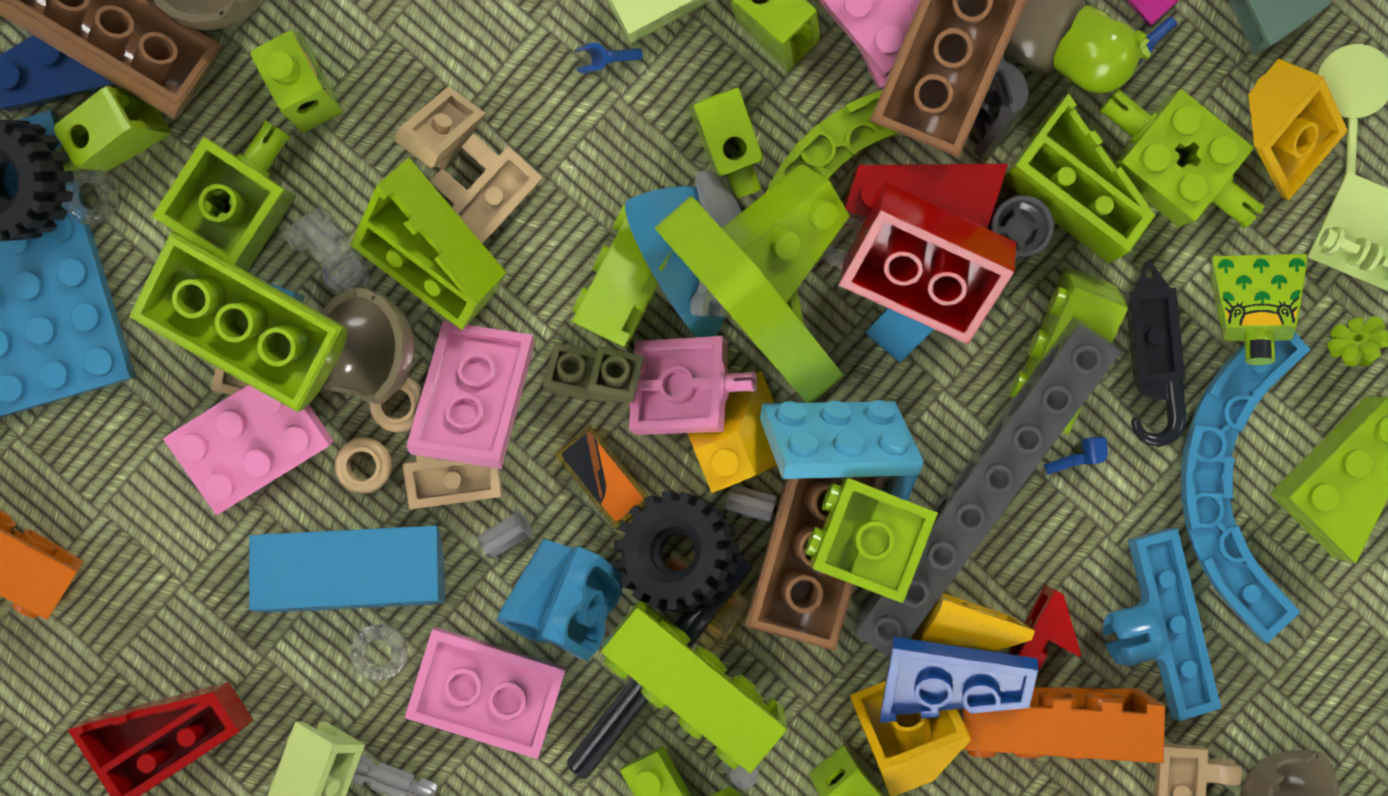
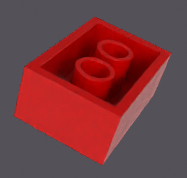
[839,182,1016,344]

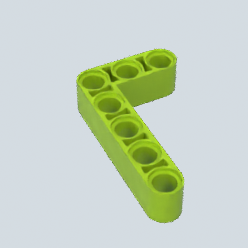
[654,196,844,403]

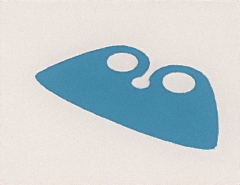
[625,186,725,337]

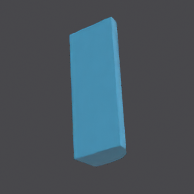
[249,526,445,613]

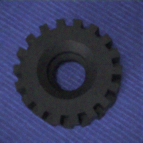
[0,120,74,241]
[613,491,740,613]

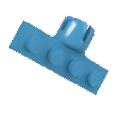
[1102,528,1221,721]

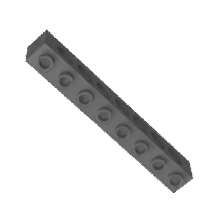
[855,316,1121,657]

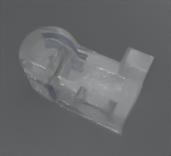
[281,206,369,292]

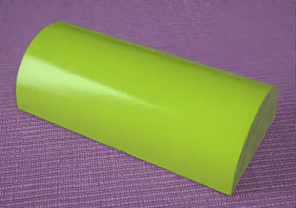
[129,232,348,412]

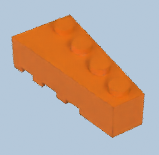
[0,509,84,620]
[957,687,1165,764]

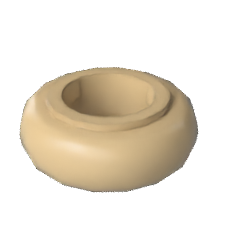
[369,378,422,433]
[334,437,392,494]

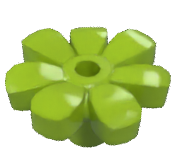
[1327,316,1388,367]

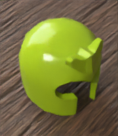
[1053,5,1151,93]

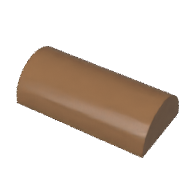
[0,0,222,120]
[870,0,1027,158]
[744,476,886,651]

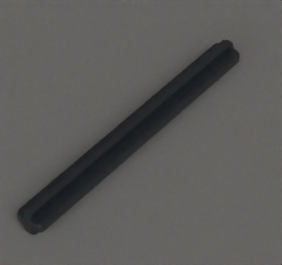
[567,554,753,779]

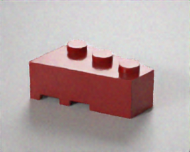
[843,163,1009,229]
[67,682,254,796]

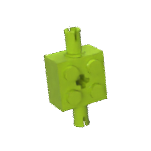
[1098,88,1264,228]
[151,120,297,271]

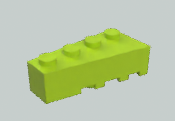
[601,601,787,774]

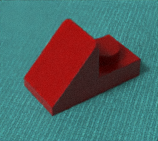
[1006,584,1081,671]

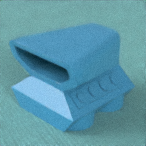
[496,539,624,661]

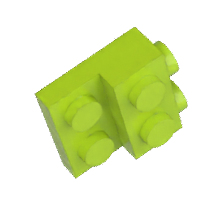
[805,477,938,603]

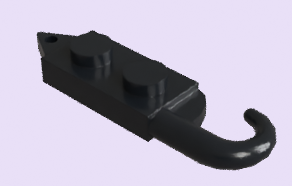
[1125,260,1186,447]

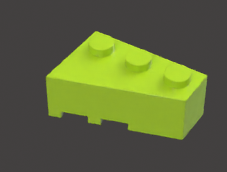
[1002,93,1155,264]
[350,157,507,330]
[722,164,850,303]
[572,204,673,349]
[1009,266,1128,435]
[1269,396,1388,564]

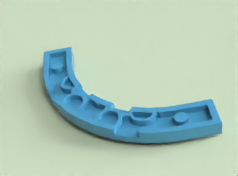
[1181,333,1311,643]

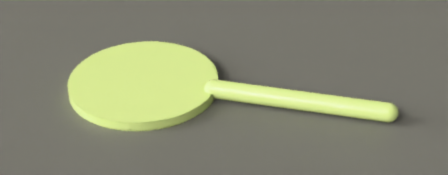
[1317,44,1388,174]

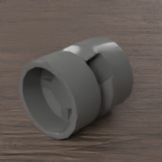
[988,195,1054,261]

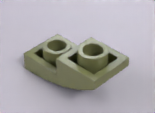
[543,343,644,402]

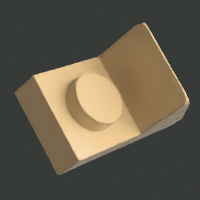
[394,86,486,170]

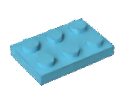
[760,400,923,479]

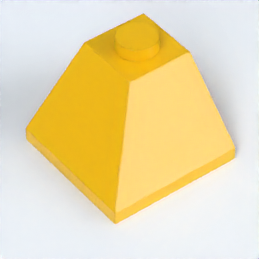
[1248,59,1348,201]
[687,371,777,493]
[912,593,1035,652]
[850,681,971,796]

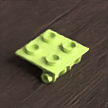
[1307,172,1388,291]

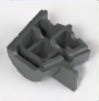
[973,55,1029,160]

